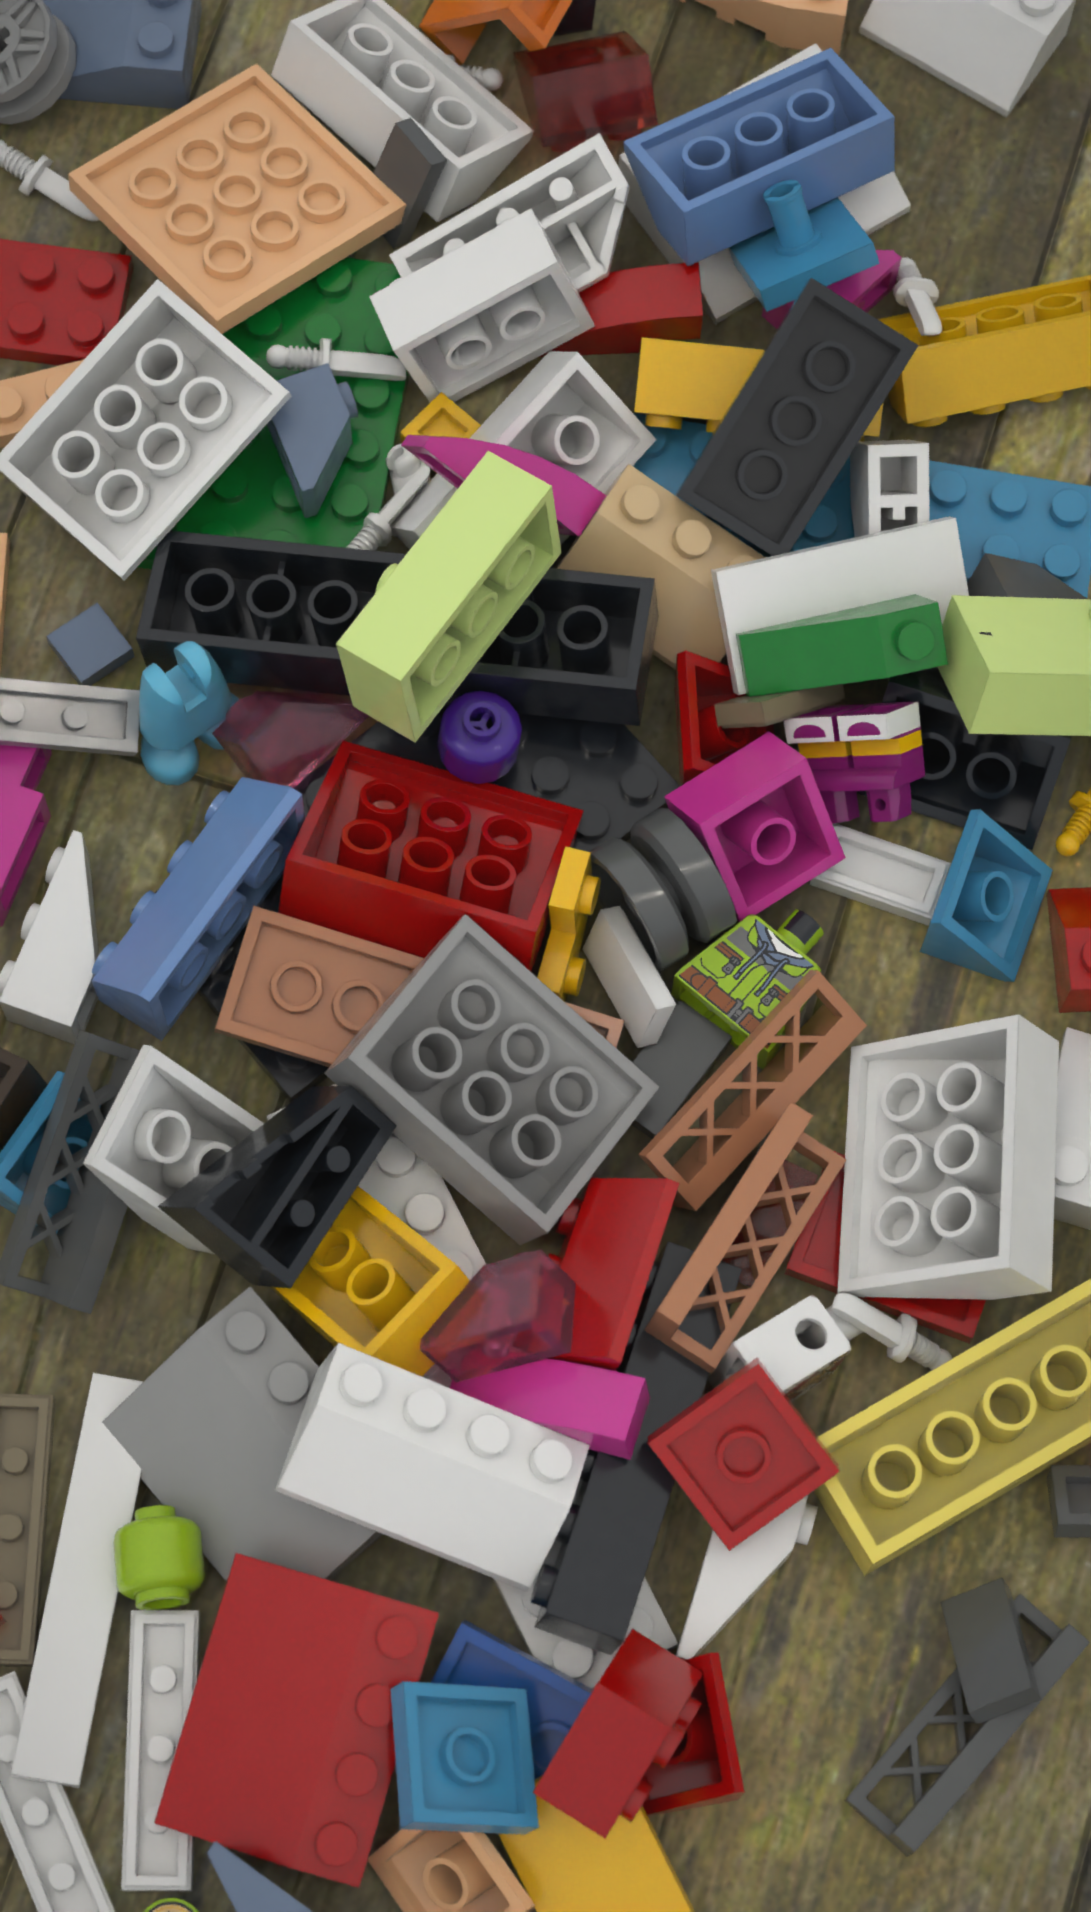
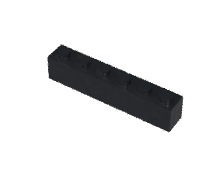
[530,1241,742,1655]

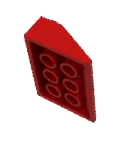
[278,740,584,972]
[154,1553,439,1888]

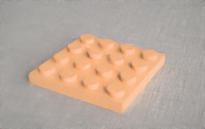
[68,63,406,334]

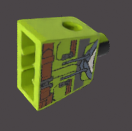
[671,909,824,1070]

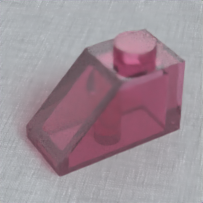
[212,691,369,789]
[420,1250,576,1382]

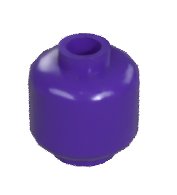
[437,690,522,784]

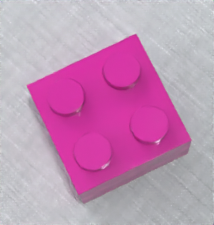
[664,732,846,922]

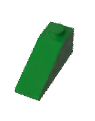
[736,594,948,697]

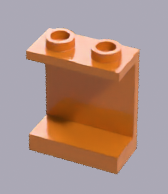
[419,0,573,65]

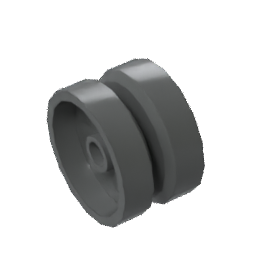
[588,807,737,974]

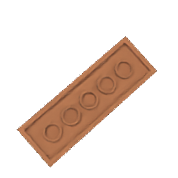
[214,905,625,1067]

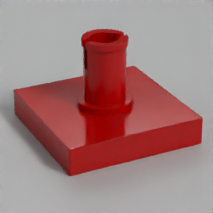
[647,1357,840,1551]

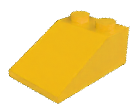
[270,1186,490,1377]

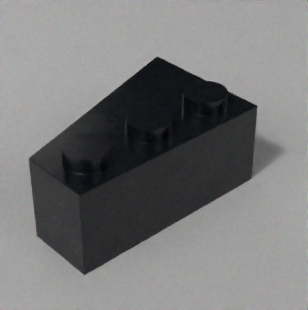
[157,1086,396,1288]

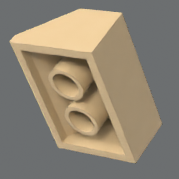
[557,464,766,670]

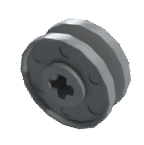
[0,0,76,125]

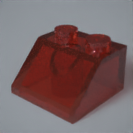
[513,31,658,152]

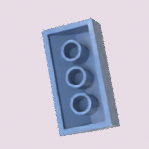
[623,48,895,266]
[92,777,305,1041]

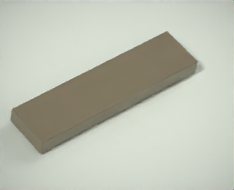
[0,1393,56,1667]

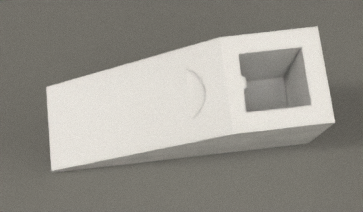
[0,830,99,1044]

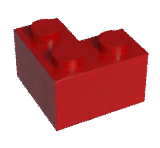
[533,1628,703,1839]

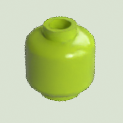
[113,1505,205,1610]

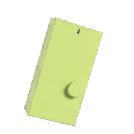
[336,451,562,743]
[938,595,1091,736]

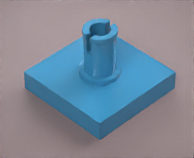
[729,180,880,312]
[391,1681,539,1835]

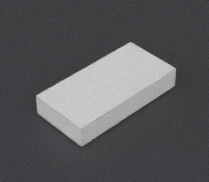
[810,823,951,926]
[583,906,676,1048]

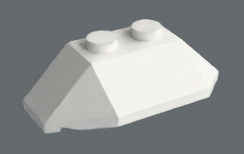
[389,133,630,293]

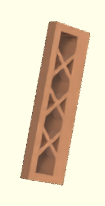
[638,970,867,1211]
[644,1102,846,1374]

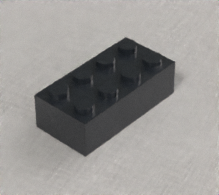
[675,278,919,556]

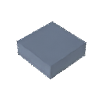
[46,603,135,686]

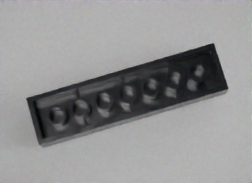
[136,531,658,726]

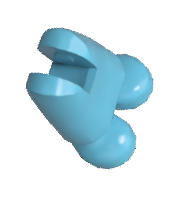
[139,641,250,785]

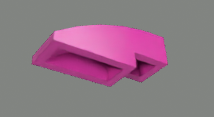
[401,435,606,537]
[0,745,52,927]
[449,1353,650,1460]

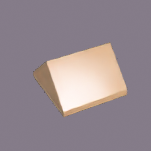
[367,1829,535,1912]

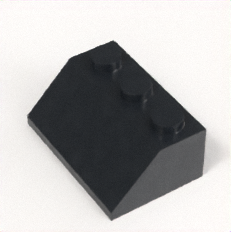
[856,667,1072,850]

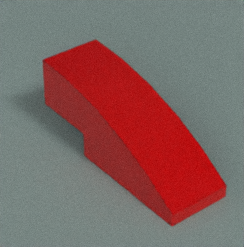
[539,262,703,357]

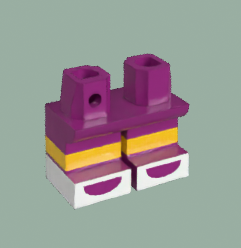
[783,701,925,823]

